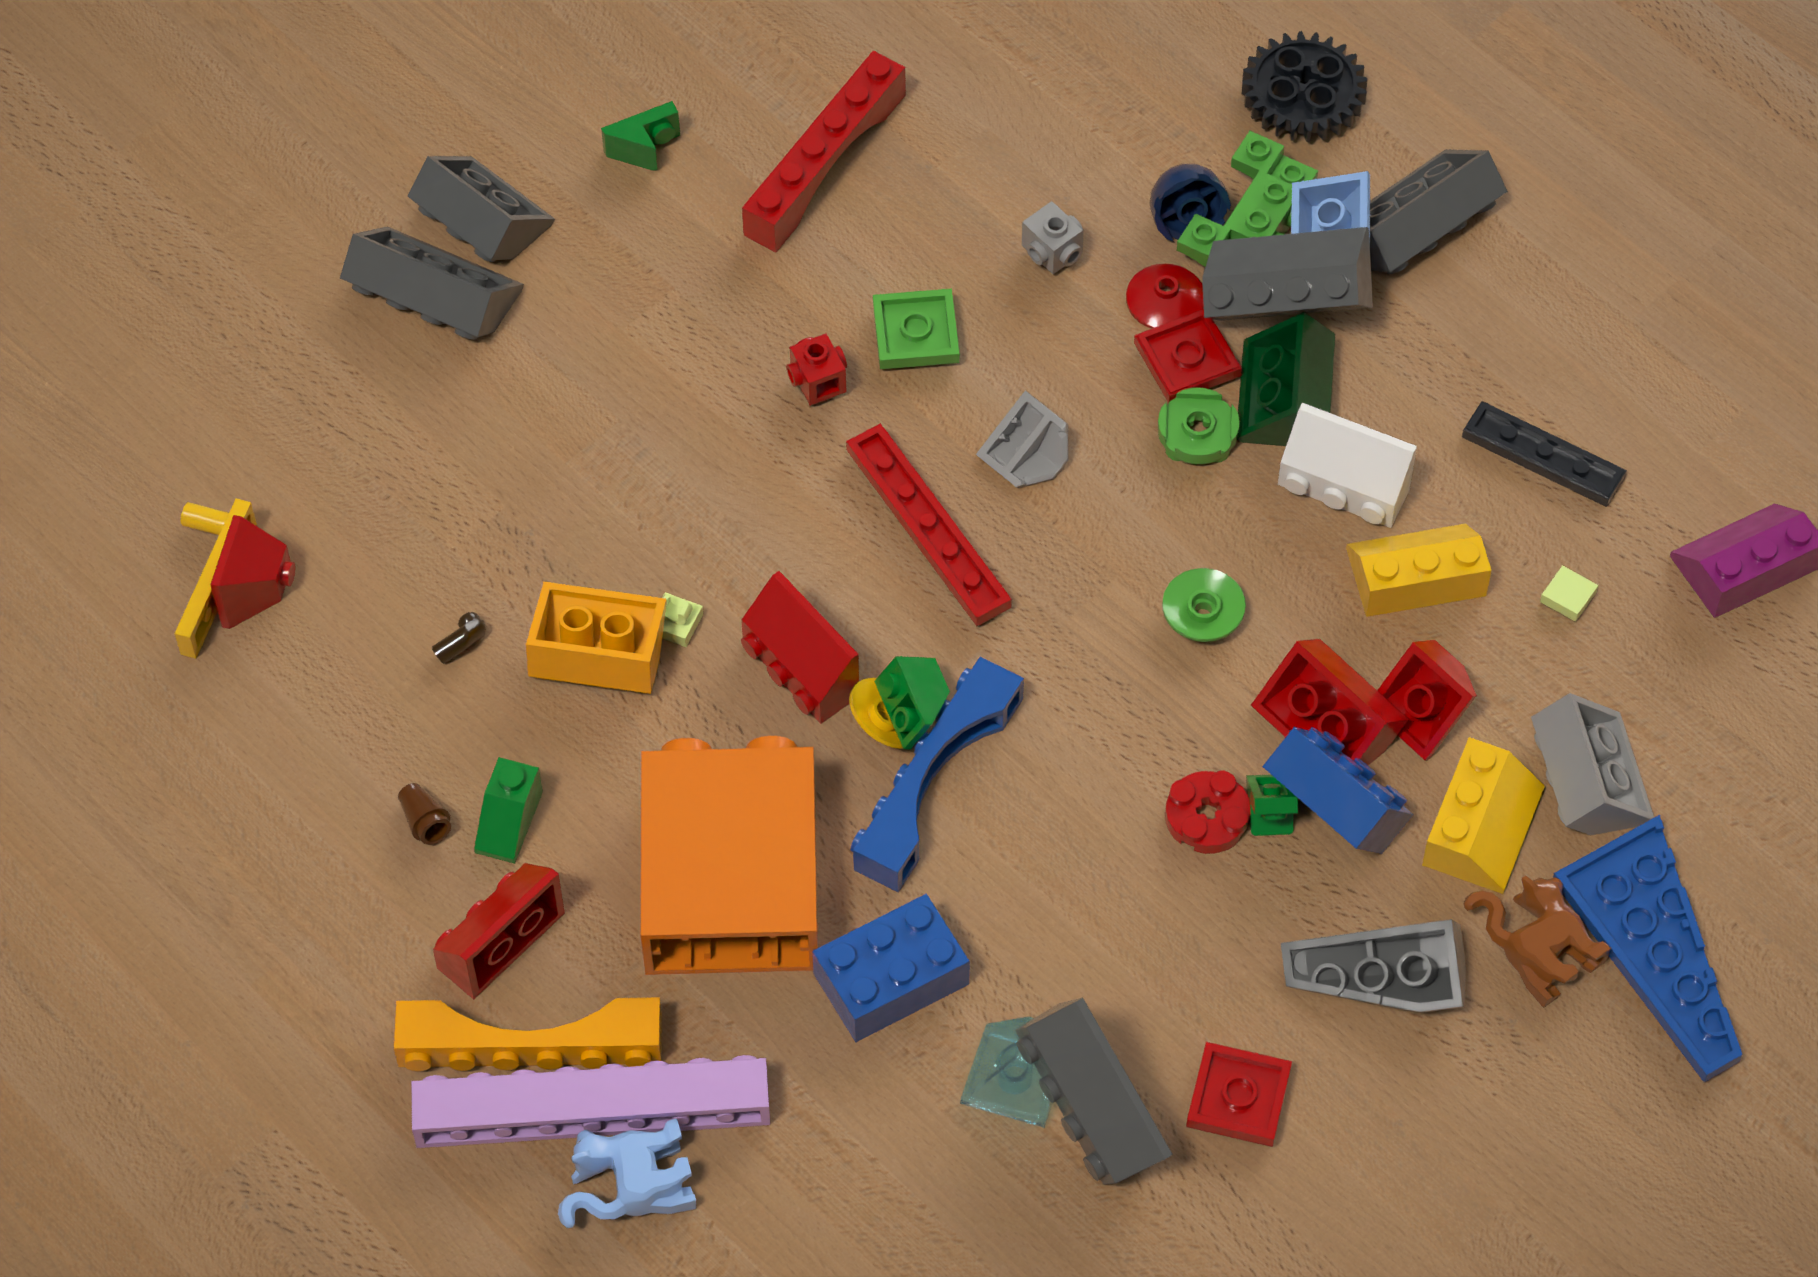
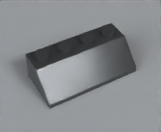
[1370,149,1508,274]
[340,226,524,340]
[1202,227,1373,321]
[1015,997,1173,1185]

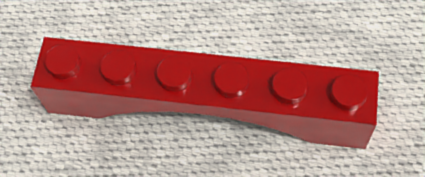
[742,50,906,253]

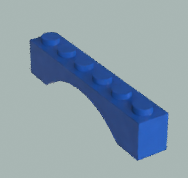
[850,657,1024,892]

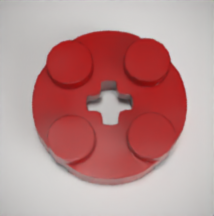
[1165,770,1251,854]

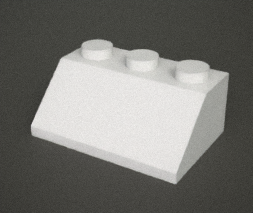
[1278,403,1417,528]

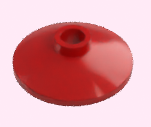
[1126,263,1204,329]

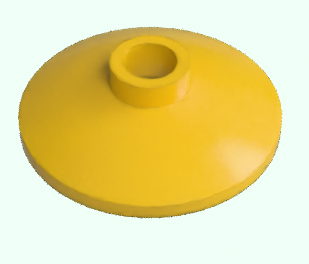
[849,678,918,749]

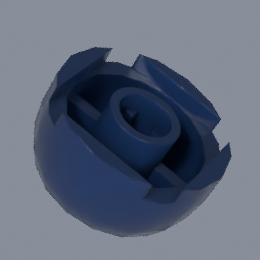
[1149,164,1231,242]

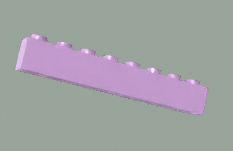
[411,1055,770,1148]

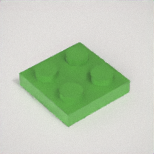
[873,288,960,369]

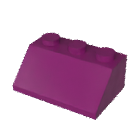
[1670,503,1818,618]

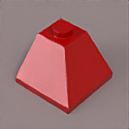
[210,515,296,629]
[1377,639,1477,761]

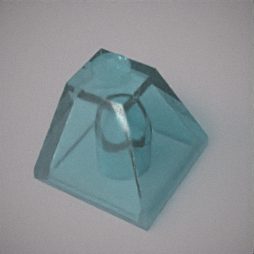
[960,1017,1053,1128]

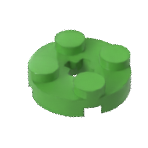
[1158,388,1239,464]

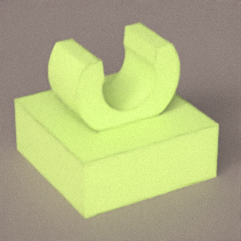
[662,592,703,647]

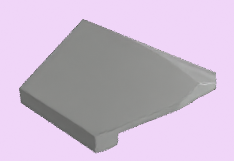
[976,390,1068,488]

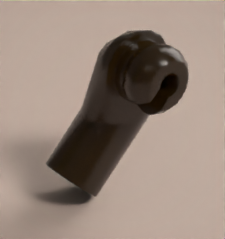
[432,612,486,664]

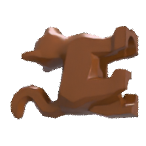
[1463,875,1611,1008]

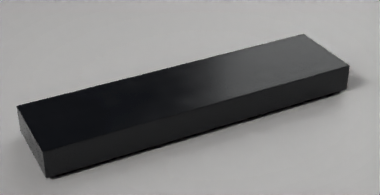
[1462,401,1627,507]

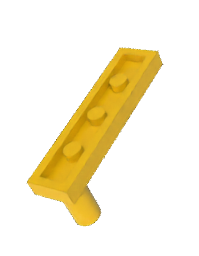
[174,499,257,659]

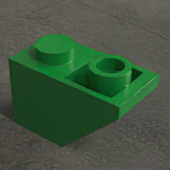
[874,656,950,749]

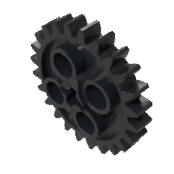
[1241,31,1368,142]

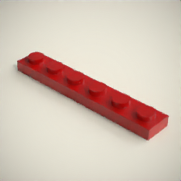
[846,423,1012,627]

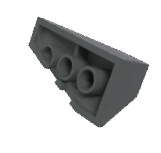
[1281,919,1466,1013]

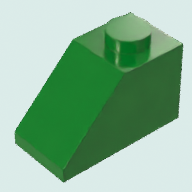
[474,757,543,864]

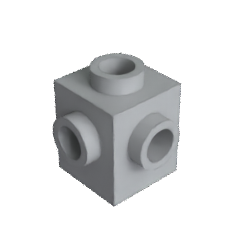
[1022,201,1083,274]

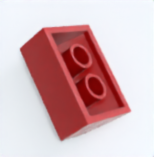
[741,571,859,724]
[1251,638,1409,765]
[433,863,565,1000]

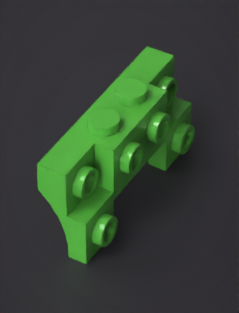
[1176,130,1318,267]

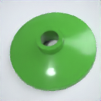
[1162,568,1246,642]

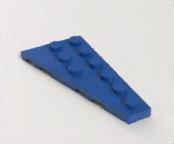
[1553,815,1743,1082]

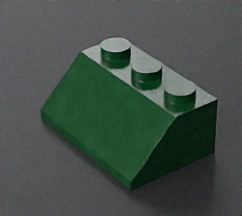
[1237,312,1336,446]

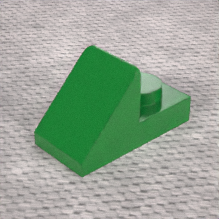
[601,101,681,171]
[1246,774,1298,836]

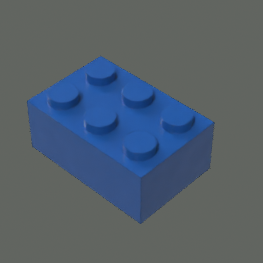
[1262,727,1414,854]
[812,893,970,1043]

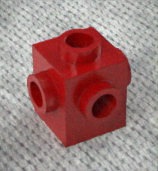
[786,333,847,406]

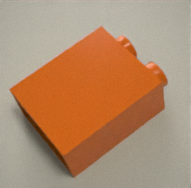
[641,736,818,975]

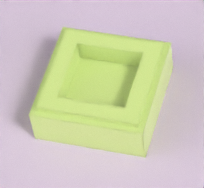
[1540,565,1598,622]

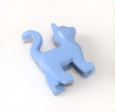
[558,1119,696,1228]

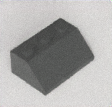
[407,156,555,262]

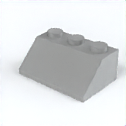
[1531,693,1654,835]

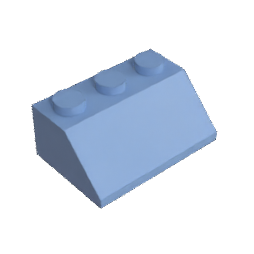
[1291,171,1370,242]

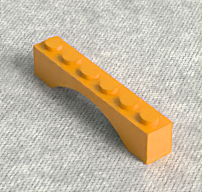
[394,997,662,1071]

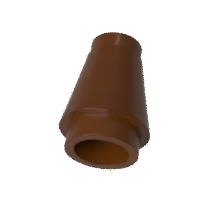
[398,783,451,845]

